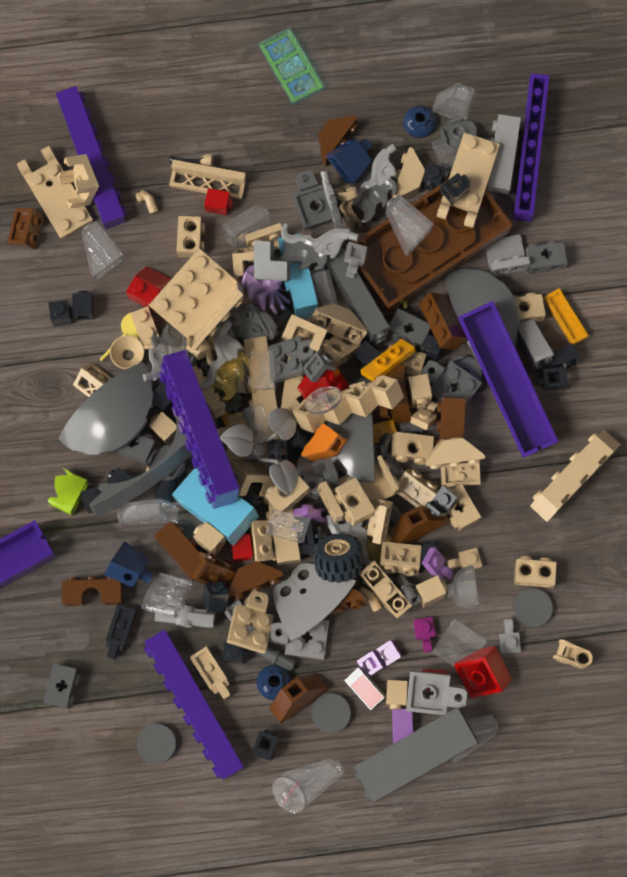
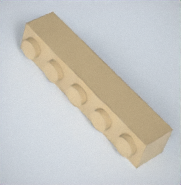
[193,365,226,419]

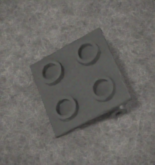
[227,302,270,340]

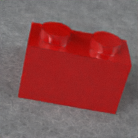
[126,266,171,314]
[297,362,350,399]
[454,646,512,698]

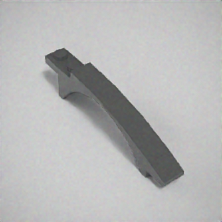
[89,410,218,517]

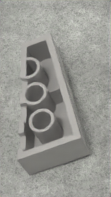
[487,114,521,194]

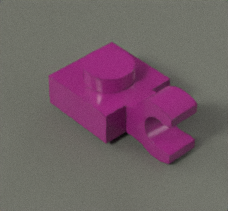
[413,617,435,653]

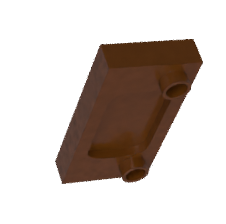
[345,179,513,314]

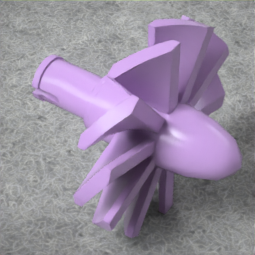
[242,265,291,314]

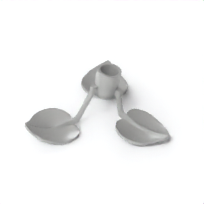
[220,408,298,496]

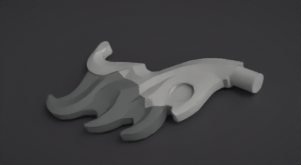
[351,144,398,223]
[321,170,347,247]
[274,224,359,271]
[143,324,190,381]

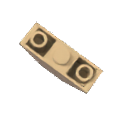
[390,147,425,205]
[308,303,367,345]
[425,436,485,469]
[360,561,412,618]

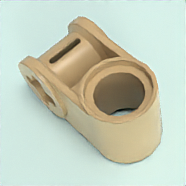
[553,639,593,669]

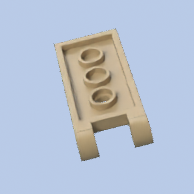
[436,133,500,228]
[16,146,93,240]

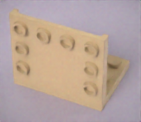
[149,248,244,353]

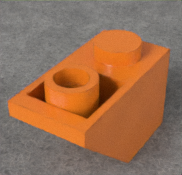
[301,423,347,462]

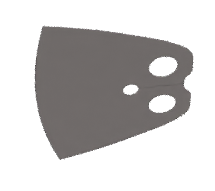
[273,563,356,641]

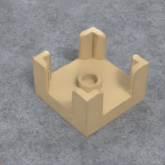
[57,154,99,209]
[232,247,254,276]
[282,315,327,352]
[227,456,273,496]

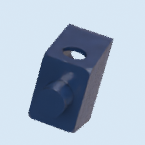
[326,139,372,183]
[104,541,154,587]

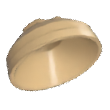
[110,335,145,370]

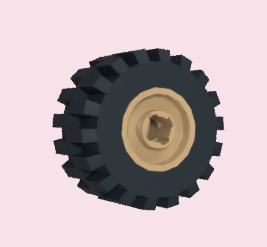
[313,533,364,583]

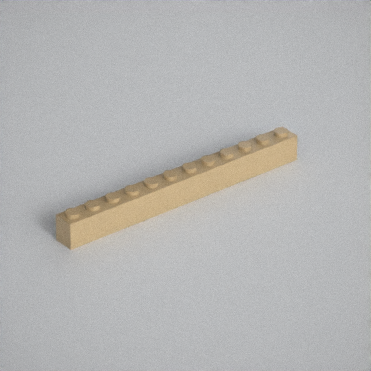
[241,336,301,566]

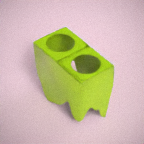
[47,468,89,516]

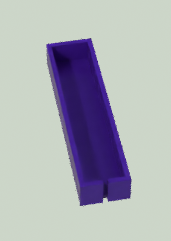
[458,301,558,458]
[159,350,239,509]
[0,520,56,589]

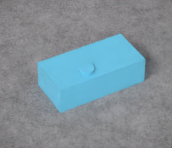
[278,233,318,319]
[172,468,259,546]

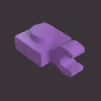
[293,505,326,522]
[422,548,454,579]

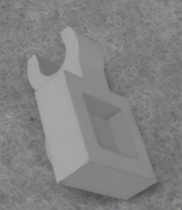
[344,242,367,278]
[499,619,521,654]

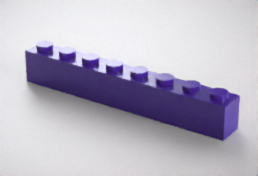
[513,73,549,222]
[56,86,127,230]
[144,630,244,780]

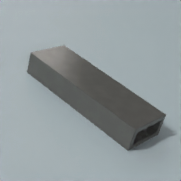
[325,246,389,346]
[354,707,480,803]

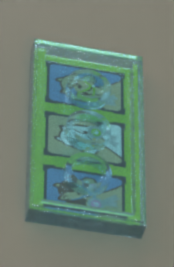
[258,27,325,105]

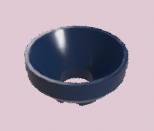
[403,105,437,138]
[257,665,292,701]

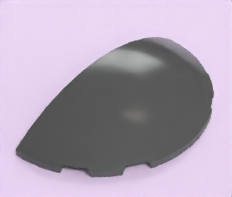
[445,269,520,366]
[58,362,154,456]
[324,377,375,483]

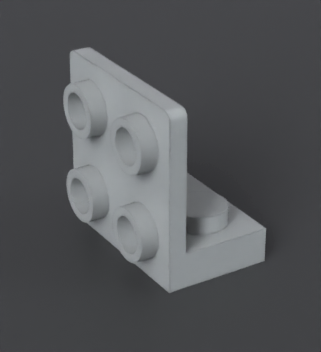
[485,235,530,277]

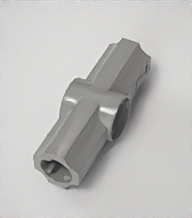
[155,604,216,628]

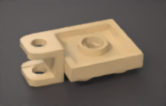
[227,590,274,654]

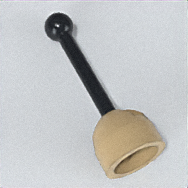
[169,154,214,167]

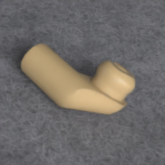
[136,190,158,213]
[357,587,382,612]

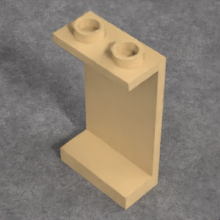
[317,455,399,523]

